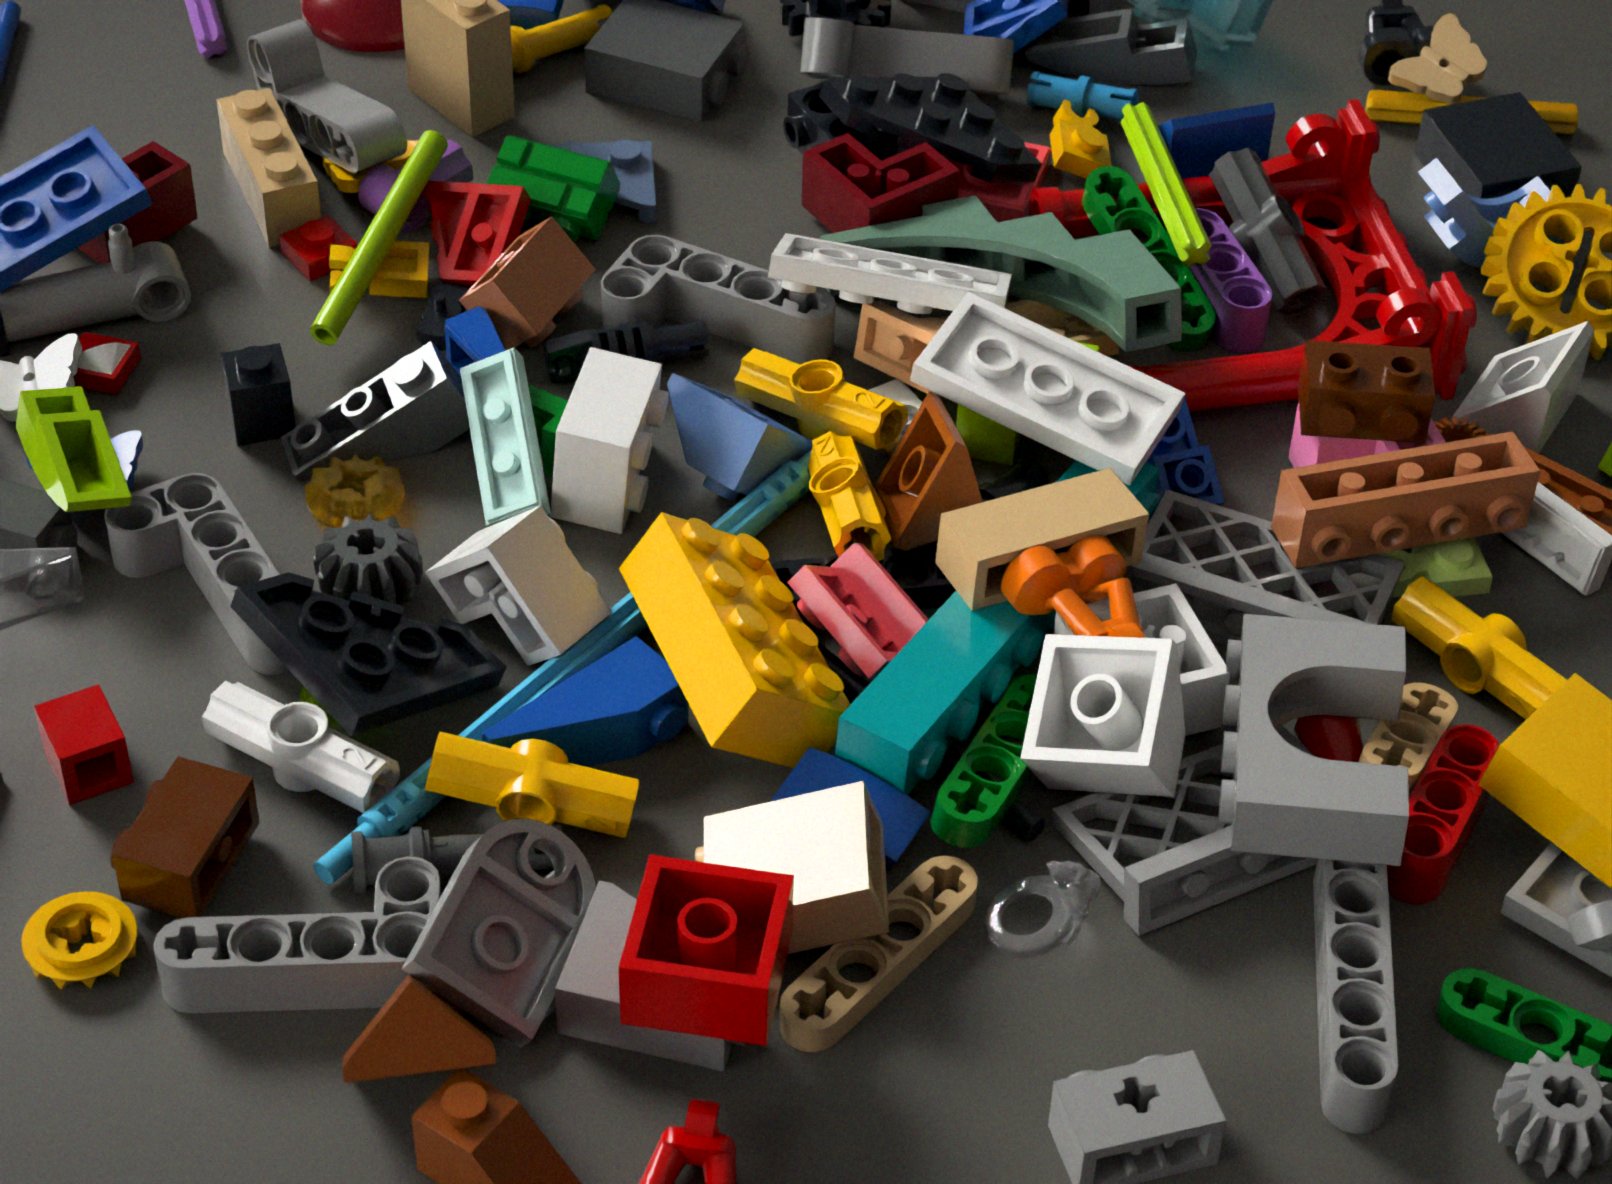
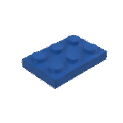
[0,125,153,292]

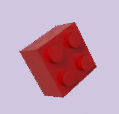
[618,854,794,1046]

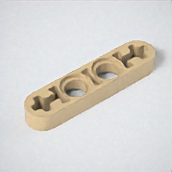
[779,855,978,1053]

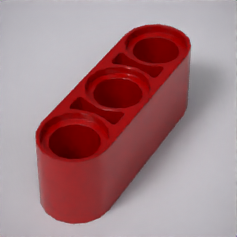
[1387,724,1500,904]

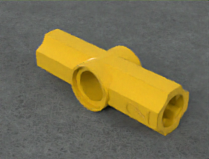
[734,348,908,453]
[808,431,891,561]
[1391,576,1567,720]
[425,732,639,838]

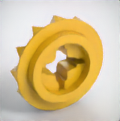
[21,891,139,990]

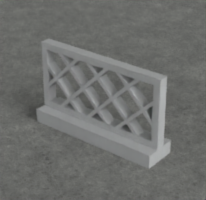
[1123,490,1405,646]
[1052,725,1318,936]

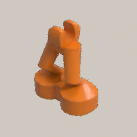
[1001,535,1145,638]

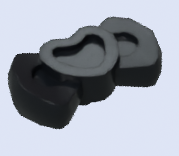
[415,283,469,351]

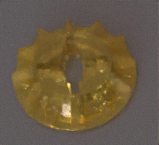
[305,453,405,528]

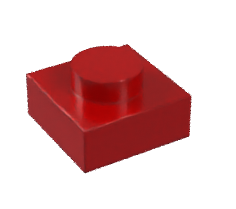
[279,215,358,281]

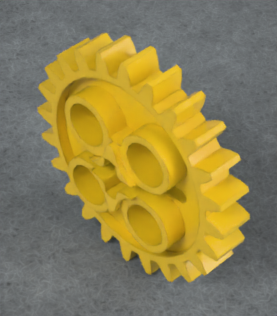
[1481,184,1612,360]

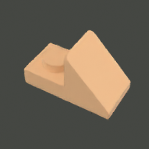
[853,301,949,394]

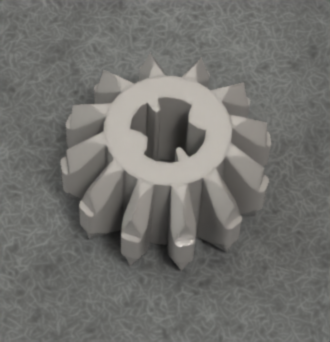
[1493,1050,1612,1179]

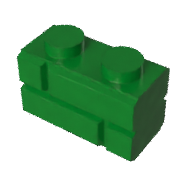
[486,135,620,242]

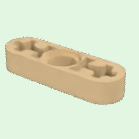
[1358,682,1458,796]

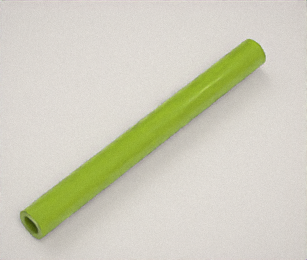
[310,130,448,346]

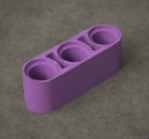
[1173,208,1273,353]

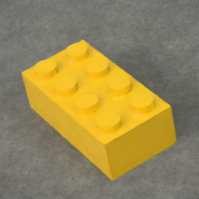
[619,512,850,768]

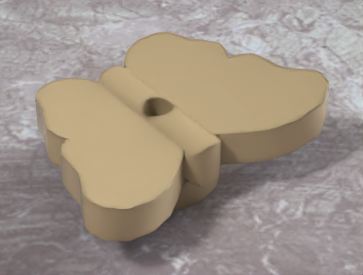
[1388,13,1487,105]

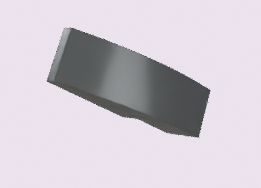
[1025,8,1197,85]

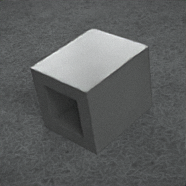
[0,479,78,584]

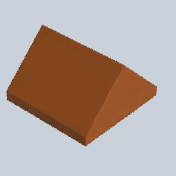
[873,392,983,551]
[342,974,496,1083]

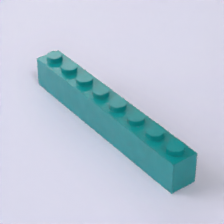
[835,460,1161,795]

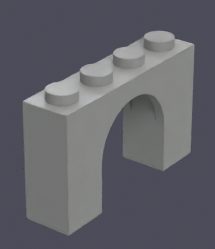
[1219,614,1409,866]

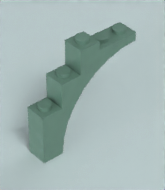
[820,195,1182,352]

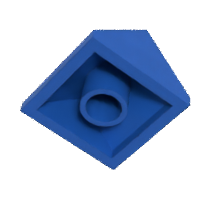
[1158,102,1275,179]

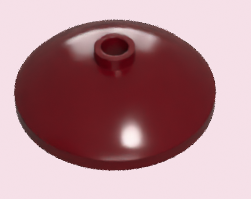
[300,0,405,52]

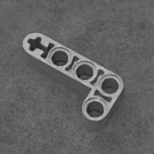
[800,18,1014,95]
[247,19,407,173]
[601,235,835,364]
[104,473,290,675]
[153,856,441,1013]

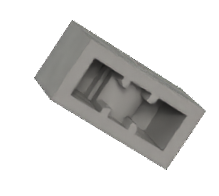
[1048,1050,1226,1184]

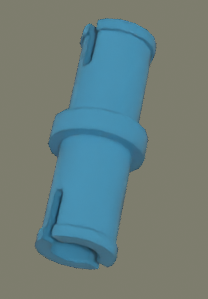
[1027,71,1139,120]

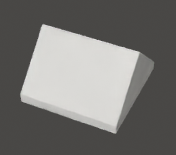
[1450,321,1594,453]

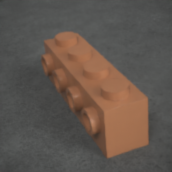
[1271,431,1540,568]

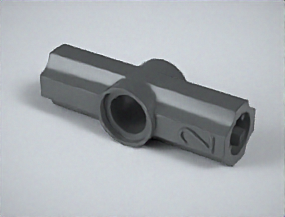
[1209,147,1327,315]

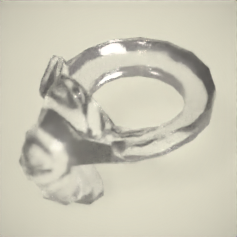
[985,860,1101,958]

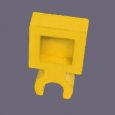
[1049,99,1112,179]

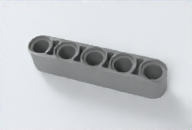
[1313,859,1398,1134]

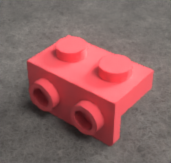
[787,543,929,679]

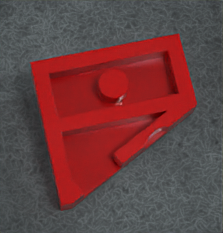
[424,181,531,289]

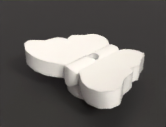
[0,333,82,422]

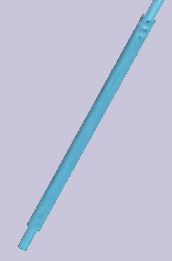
[313,449,812,885]

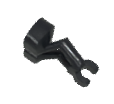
[1358,0,1435,86]

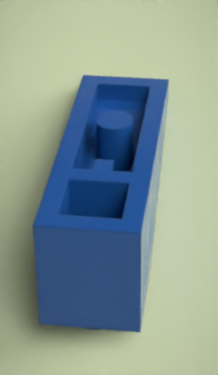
[482,636,689,767]

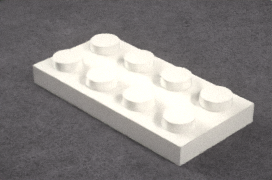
[768,233,1012,314]
[910,292,1185,486]

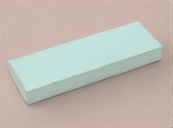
[460,347,551,527]

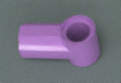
[358,139,473,233]

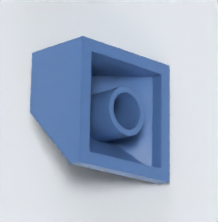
[667,373,812,502]

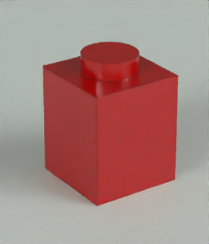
[34,684,134,805]

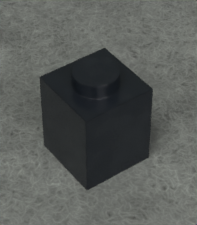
[220,343,296,446]

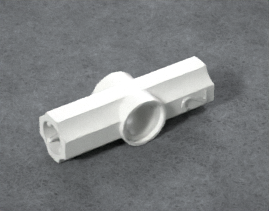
[202,680,400,813]

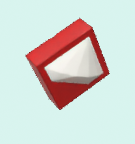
[73,332,141,395]

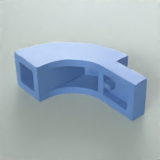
[1419,158,1586,268]

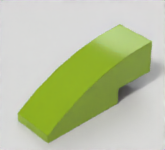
[16,386,132,512]

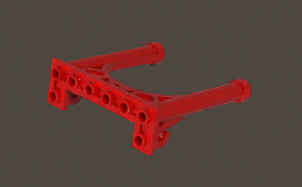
[1029,99,1477,412]

